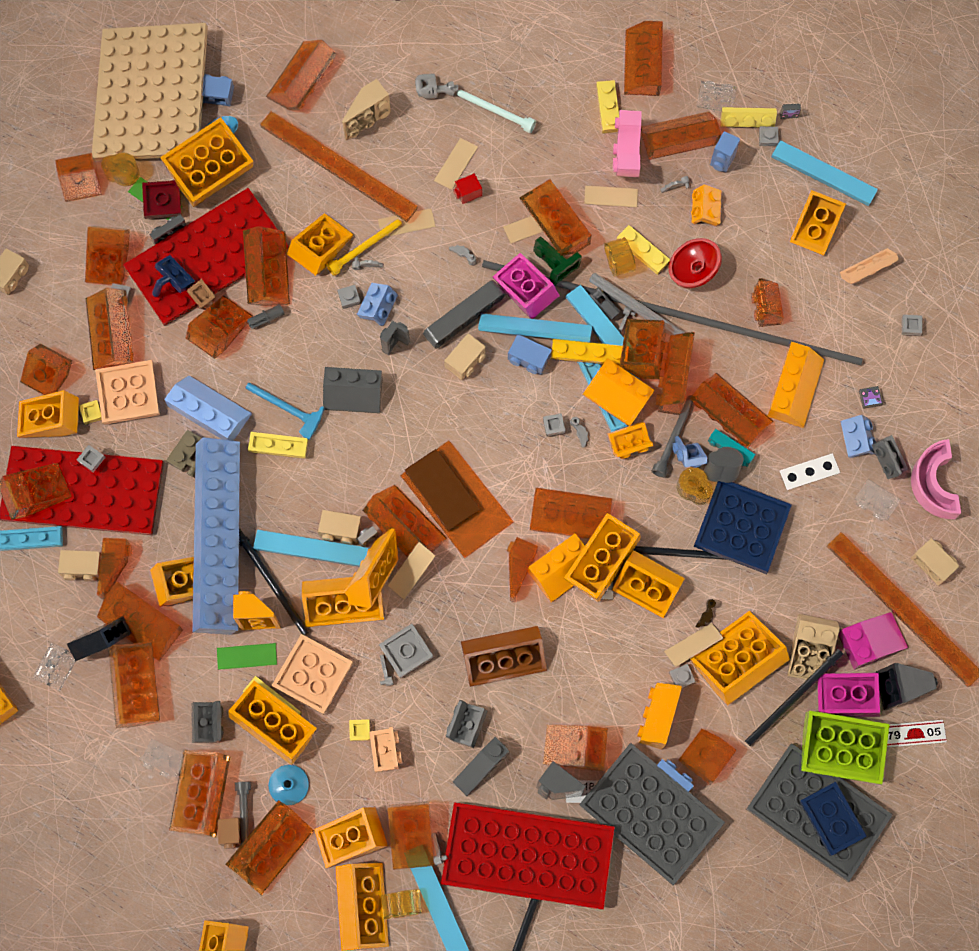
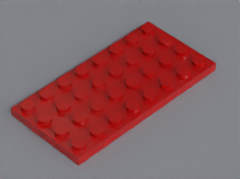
[123,188,289,326]
[0,446,164,536]
[441,802,615,910]

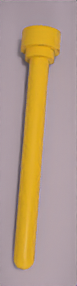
[326,219,402,276]

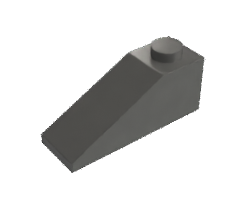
[453,737,509,797]

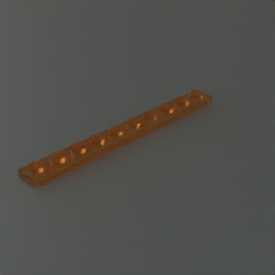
[260,111,418,223]
[826,532,979,687]

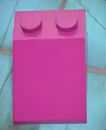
[492,253,560,319]
[838,612,908,670]
[818,673,880,717]

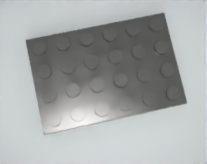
[579,743,725,886]
[746,743,892,882]

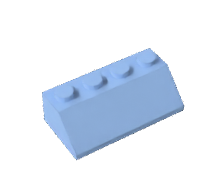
[164,376,252,441]

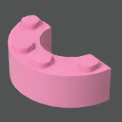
[612,110,642,177]
[911,439,961,519]

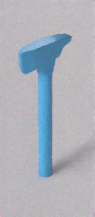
[246,382,324,440]

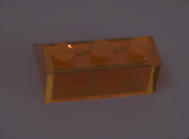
[620,319,666,380]

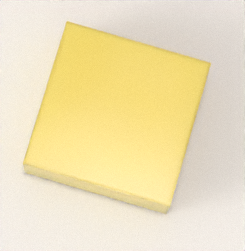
[79,400,102,425]
[349,719,370,741]

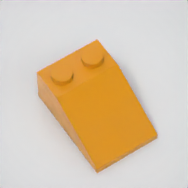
[790,190,847,255]
[287,213,353,276]
[17,390,79,438]
[150,557,194,607]
[314,807,388,868]

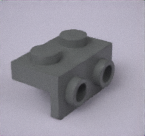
[149,214,186,245]
[380,320,410,355]
[872,435,908,479]
[446,700,488,748]
[191,701,224,743]

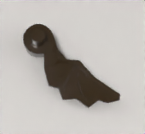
[695,599,716,628]

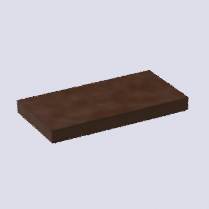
[405,449,480,532]

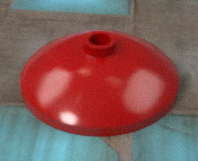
[669,238,722,288]

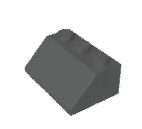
[323,367,383,414]
[536,761,586,800]

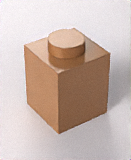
[218,818,241,849]

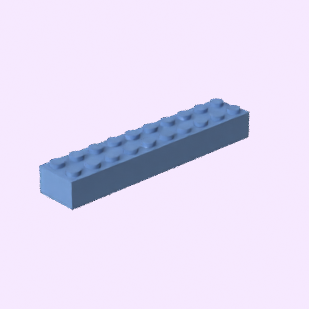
[192,437,240,635]

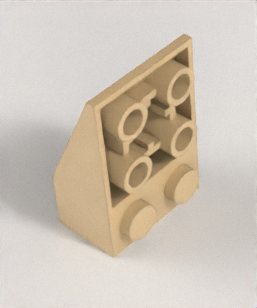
[342,79,391,140]
[787,614,839,682]

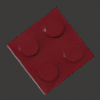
[142,180,182,219]

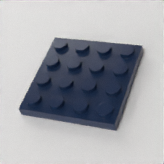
[693,481,792,575]

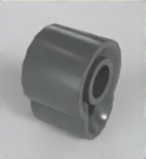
[703,447,744,483]

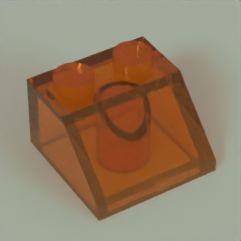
[55,153,102,202]
[20,344,72,395]
[678,729,737,785]

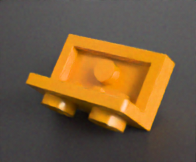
[691,184,722,226]
[607,422,653,459]

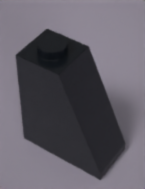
[67,616,132,661]

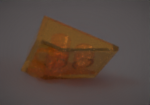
[388,801,434,870]

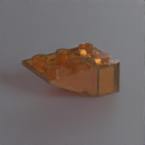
[85,225,130,285]
[186,295,253,359]
[0,463,71,520]
[543,725,608,771]

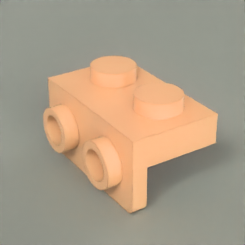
[370,727,402,773]

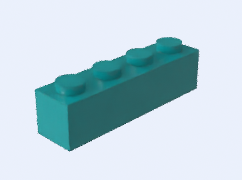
[708,428,756,467]

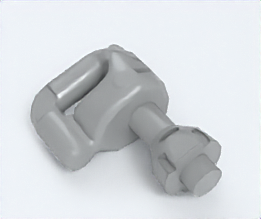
[415,74,458,99]

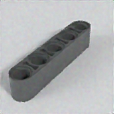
[423,280,506,349]

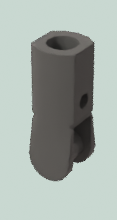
[590,287,621,320]

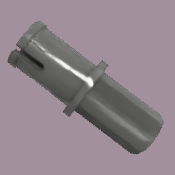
[247,304,285,329]

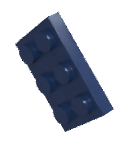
[799,782,867,856]

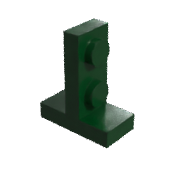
[533,236,582,286]

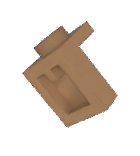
[187,279,215,309]

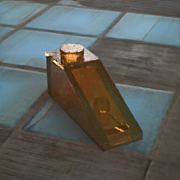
[507,537,538,602]
[97,538,132,599]

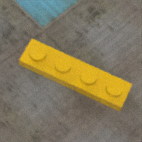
[551,339,628,367]

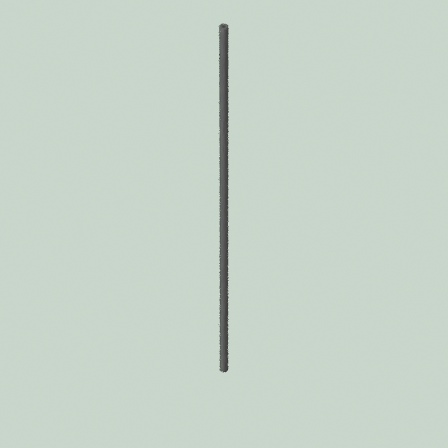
[482,260,863,366]

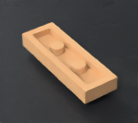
[840,248,898,284]

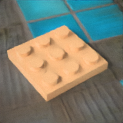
[95,360,160,425]
[271,634,353,715]

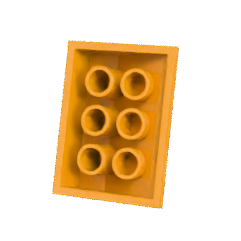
[160,117,253,208]
[689,611,790,706]

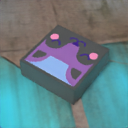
[780,103,801,119]
[859,386,883,409]

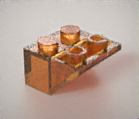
[751,278,784,327]

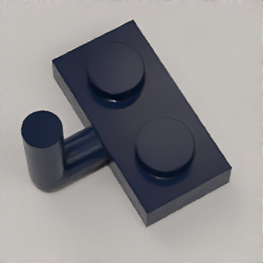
[152,255,195,297]

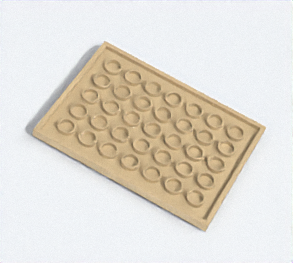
[91,23,208,161]

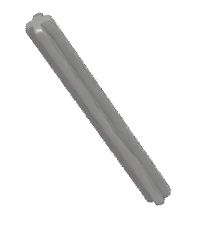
[589,273,685,341]

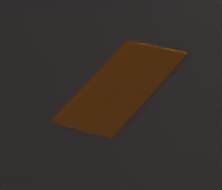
[400,440,513,559]

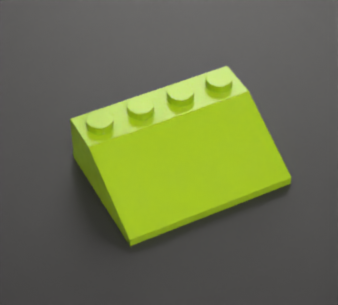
[801,711,890,785]

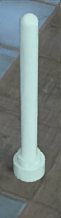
[457,90,536,134]

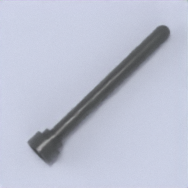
[651,395,695,478]
[235,782,251,881]

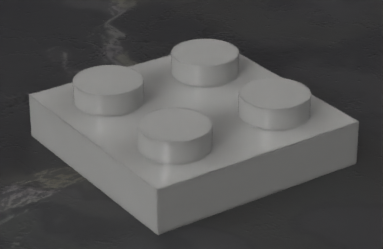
[379,624,433,679]

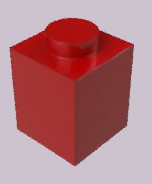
[453,173,482,204]

